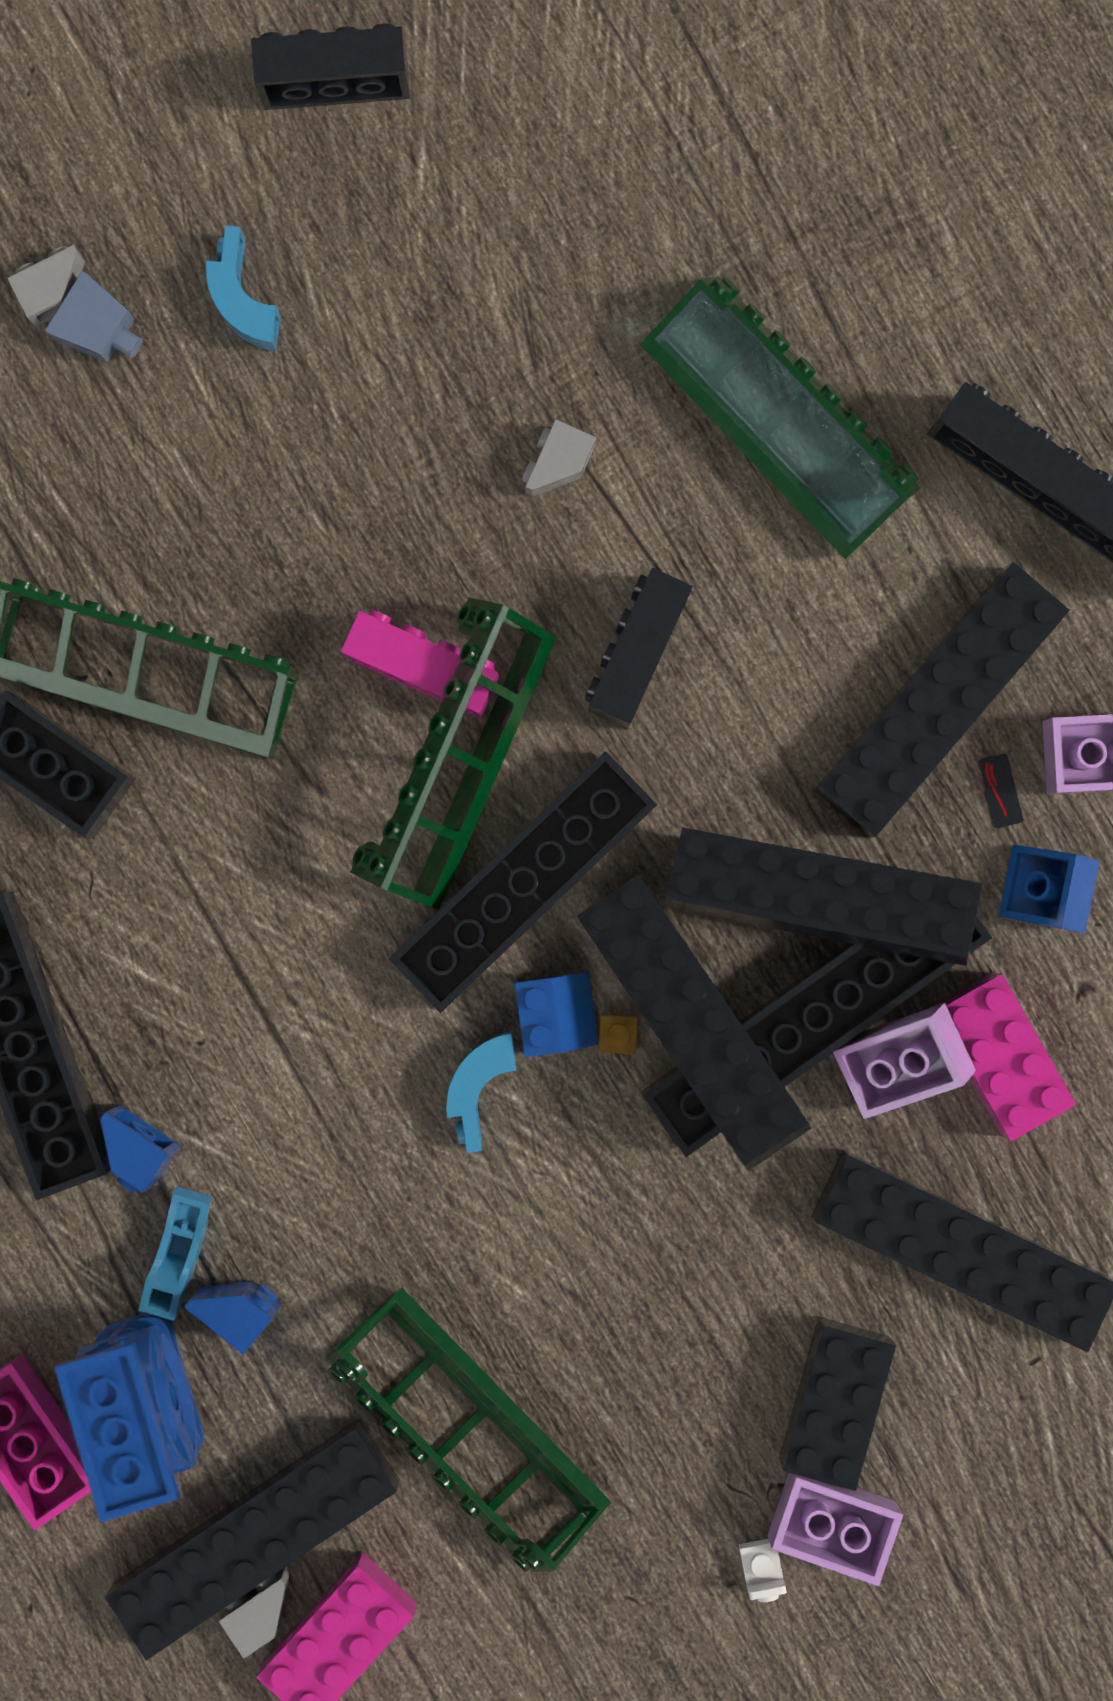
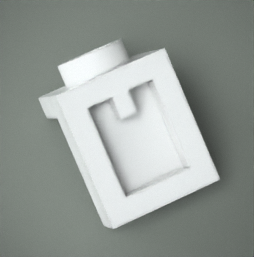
[739,1539,787,1602]

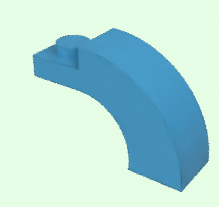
[206,225,281,352]
[446,1031,517,1153]
[139,1186,213,1321]

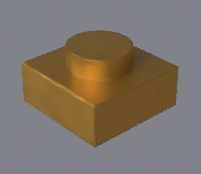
[599,1015,637,1054]

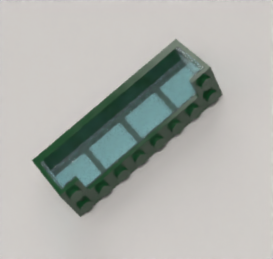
[640,277,920,559]

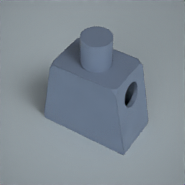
[45,271,143,362]

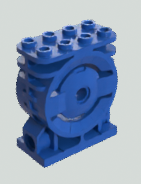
[55,1313,204,1523]

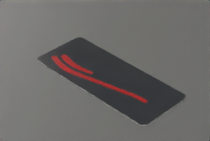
[979,754,1024,828]

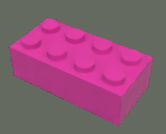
[341,609,500,719]
[930,972,1076,1141]
[0,1354,91,1531]
[256,1552,417,1701]

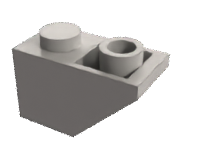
[7,245,85,327]
[522,420,597,497]
[219,1567,290,1659]

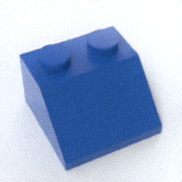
[998,844,1100,934]
[515,971,598,1057]
[101,1105,181,1192]
[184,1281,282,1355]

